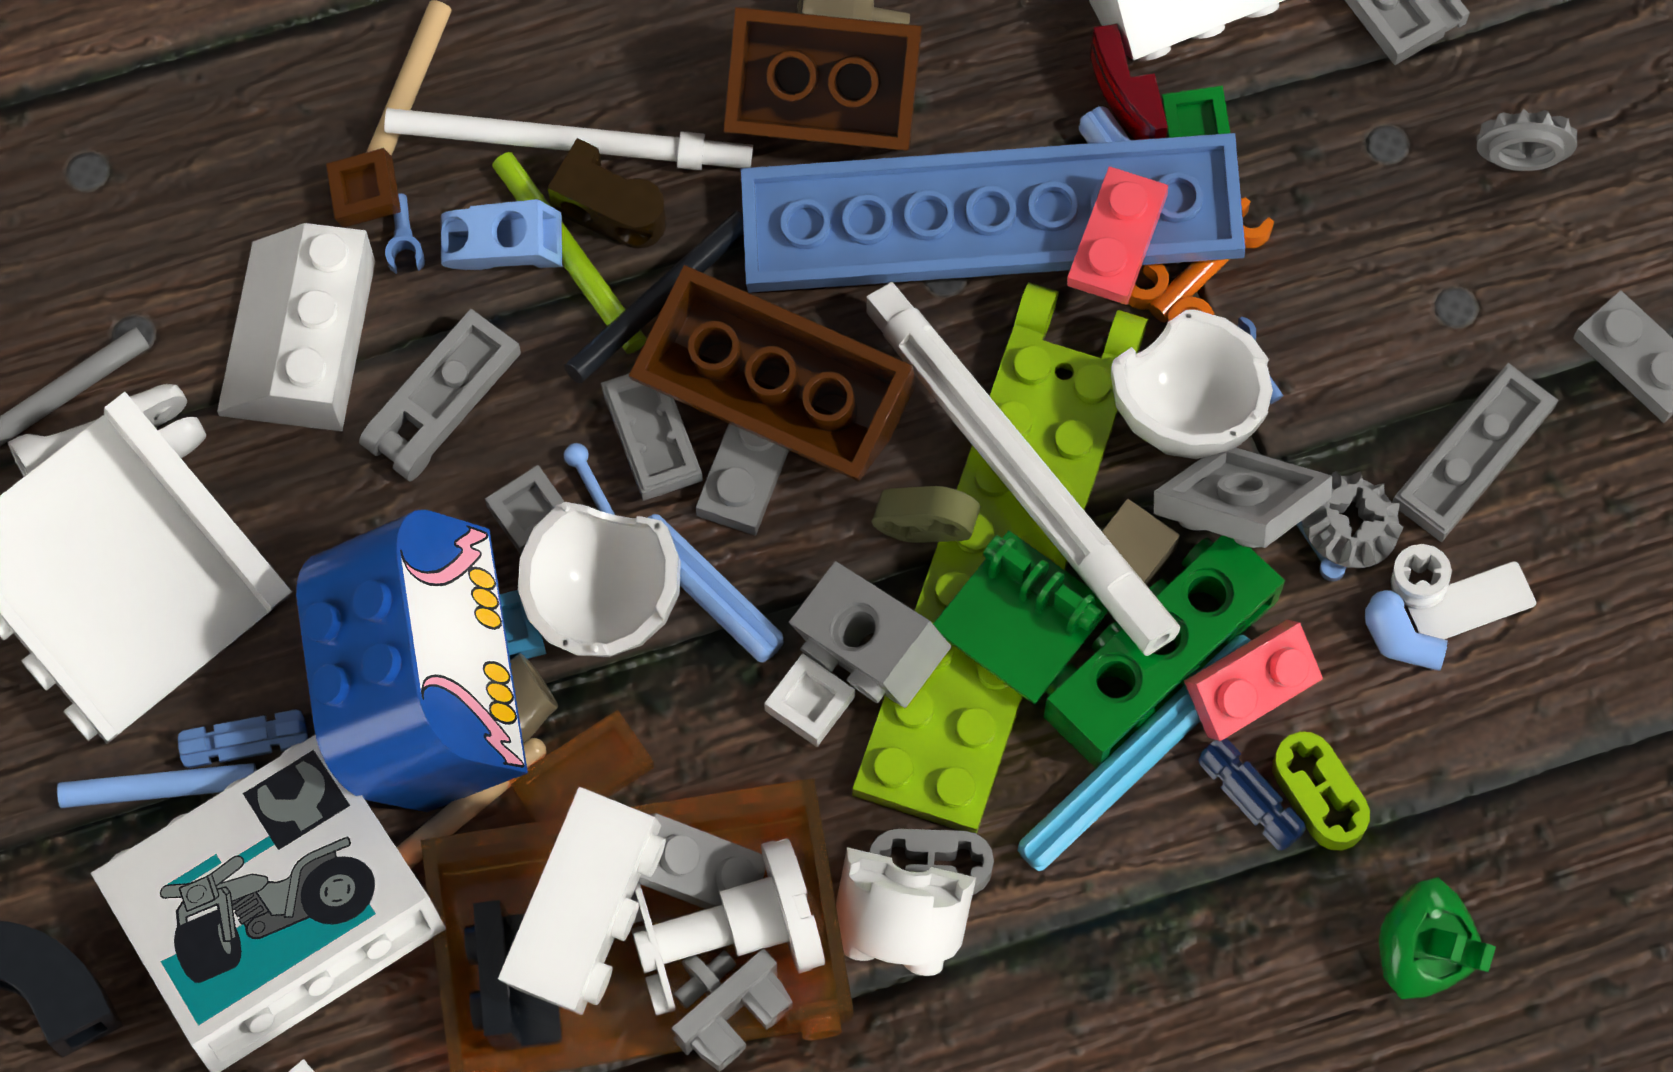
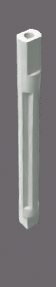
[867,282,1180,656]

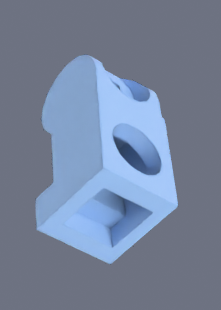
[441,199,562,270]

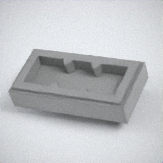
[601,373,703,501]

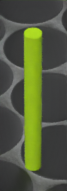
[492,152,647,354]

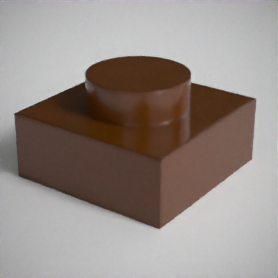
[326,148,401,228]

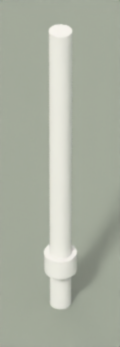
[384,108,753,170]

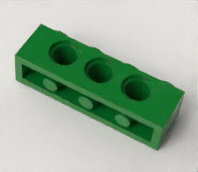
[1043,535,1285,769]

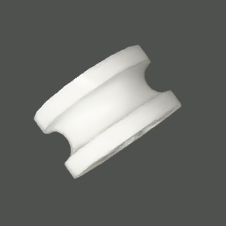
[1390,544,1452,609]

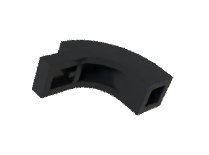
[0,921,123,1058]

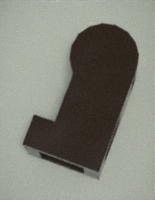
[548,138,666,248]

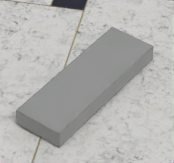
[1392,363,1558,543]

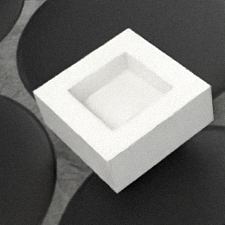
[764,653,855,747]

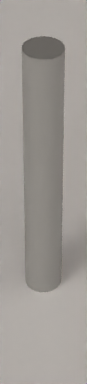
[0,327,149,446]

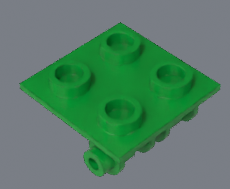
[933,530,1108,705]

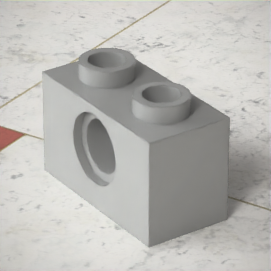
[789,561,951,708]

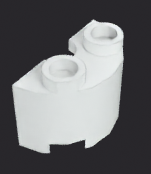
[834,847,976,976]

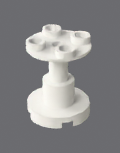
[631,839,825,1016]

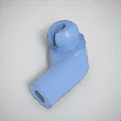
[1365,590,1448,671]

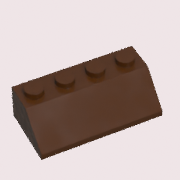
[629,265,916,482]

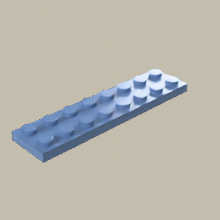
[741,133,1245,293]

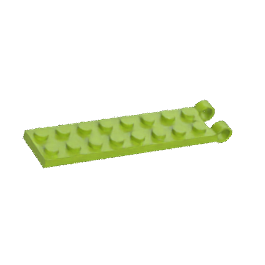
[852,282,1148,834]

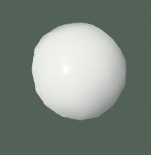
[1111,309,1273,459]
[518,502,681,657]

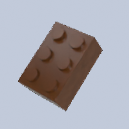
[724,7,923,151]

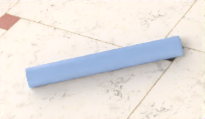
[57,763,257,808]

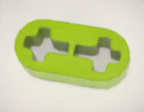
[1272,731,1370,851]

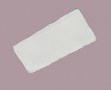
[1407,561,1536,639]

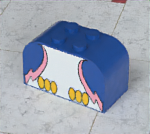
[296,510,528,812]

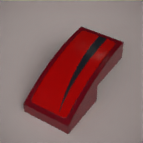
[1090,23,1168,140]

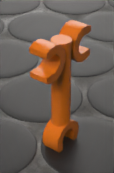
[1128,197,1275,326]

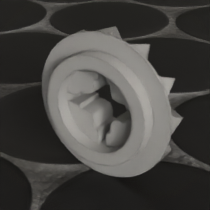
[1477,109,1577,171]
[1302,471,1404,568]

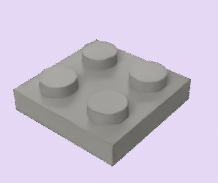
[1154,448,1332,548]

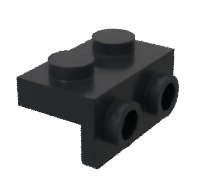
[464,900,563,1052]

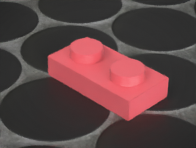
[1067,166,1168,305]
[1184,619,1323,741]

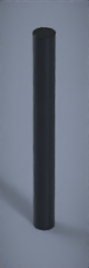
[564,210,744,383]

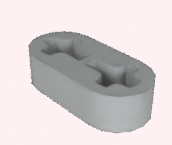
[870,829,994,895]

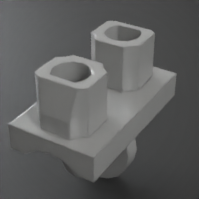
[672,948,793,1072]

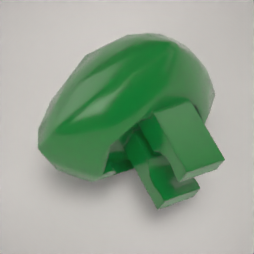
[1379,877,1496,999]

